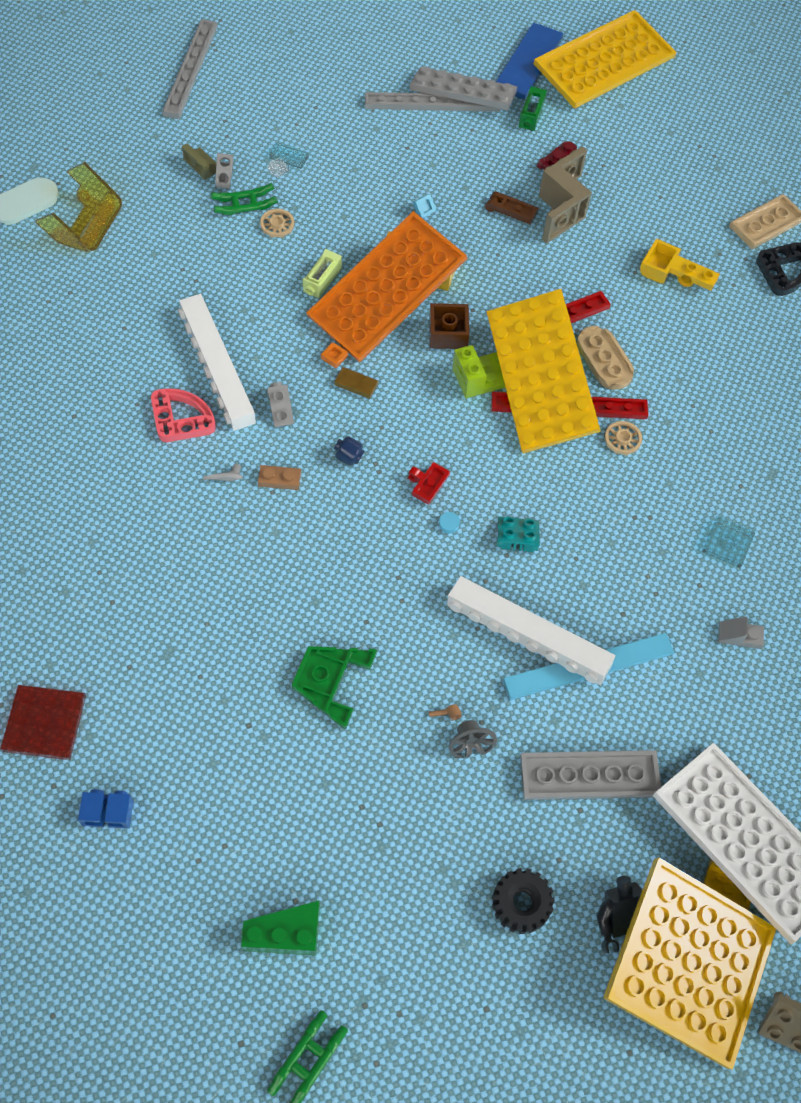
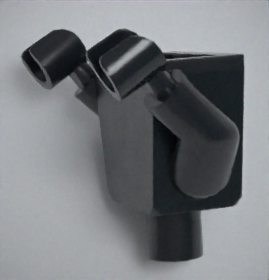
[597,876,643,954]

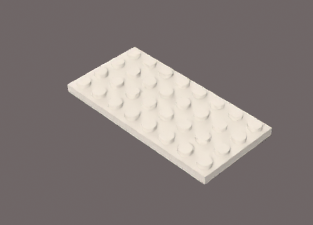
[653,743,801,945]

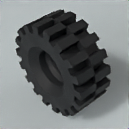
[492,868,555,934]

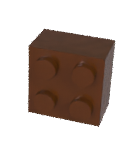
[429,303,470,349]

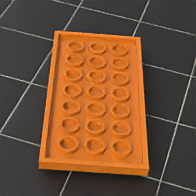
[306,211,467,363]

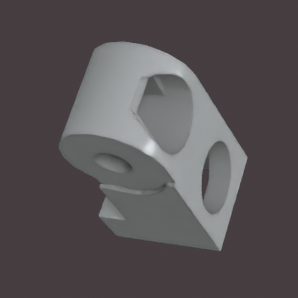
[216,153,233,189]

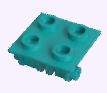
[496,516,540,553]

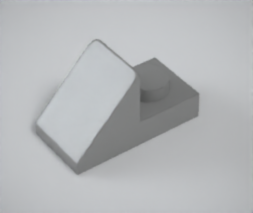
[718,617,764,649]

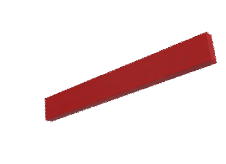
[491,391,649,419]

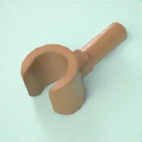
[429,704,462,721]

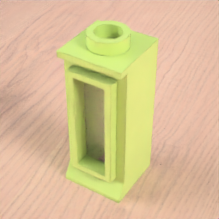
[303,249,342,298]

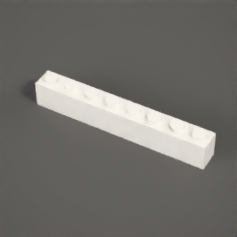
[178,294,256,431]
[447,576,616,686]

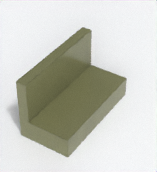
[181,143,217,180]

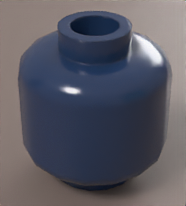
[334,436,365,466]

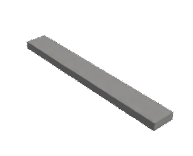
[162,19,218,120]
[365,92,501,112]

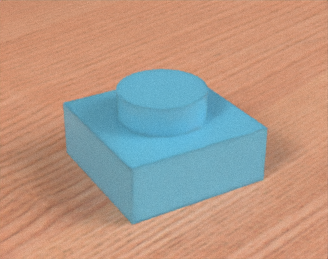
[412,194,437,219]

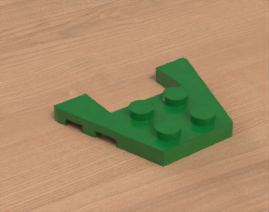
[291,646,377,729]

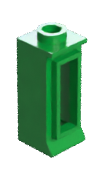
[518,86,547,131]

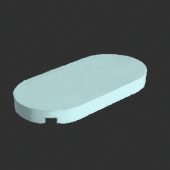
[0,178,59,225]

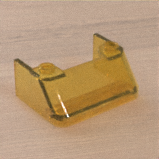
[35,162,122,252]

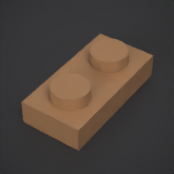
[258,465,301,490]

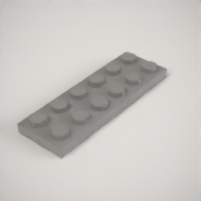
[410,67,517,110]
[520,750,661,800]

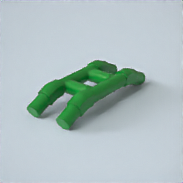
[210,182,278,215]
[267,1010,348,1103]

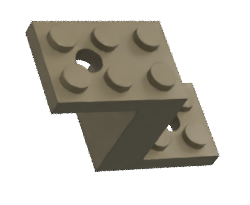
[539,146,592,243]

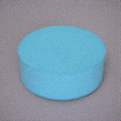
[439,512,460,534]

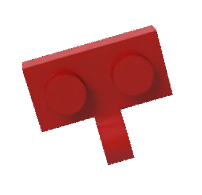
[408,462,450,505]

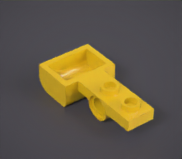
[640,238,720,291]

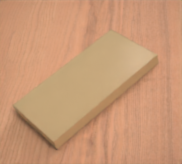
[729,194,801,250]

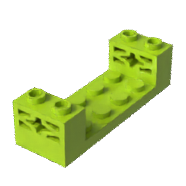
[452,345,506,399]

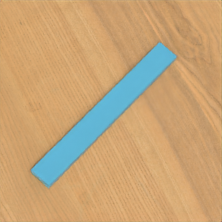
[503,633,674,701]

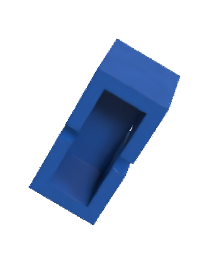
[78,789,134,829]

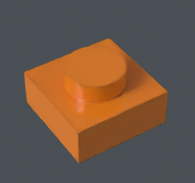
[321,342,348,368]

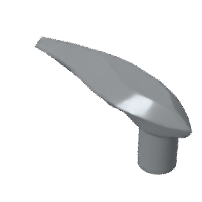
[203,464,243,481]

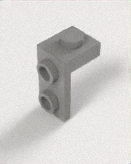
[267,382,294,427]

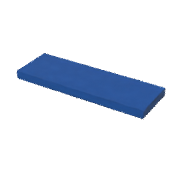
[496,22,563,100]

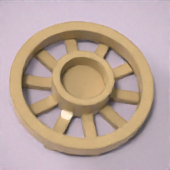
[260,209,295,238]
[604,421,642,455]

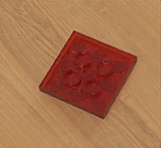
[0,685,86,760]

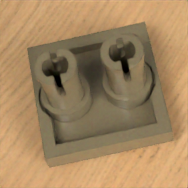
[758,992,801,1053]

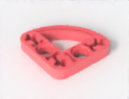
[151,388,216,442]

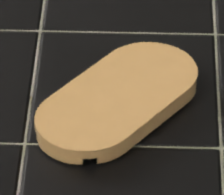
[577,326,634,390]

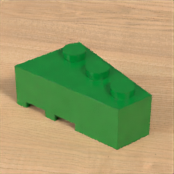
[241,900,320,956]

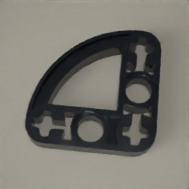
[756,242,801,296]

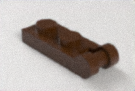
[485,191,538,225]

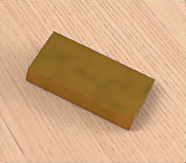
[335,367,378,399]

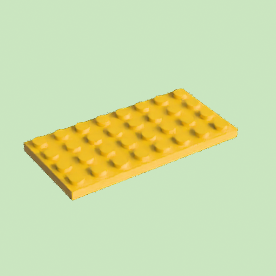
[533,10,677,109]
[486,289,601,454]

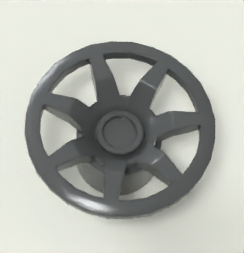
[448,720,497,759]

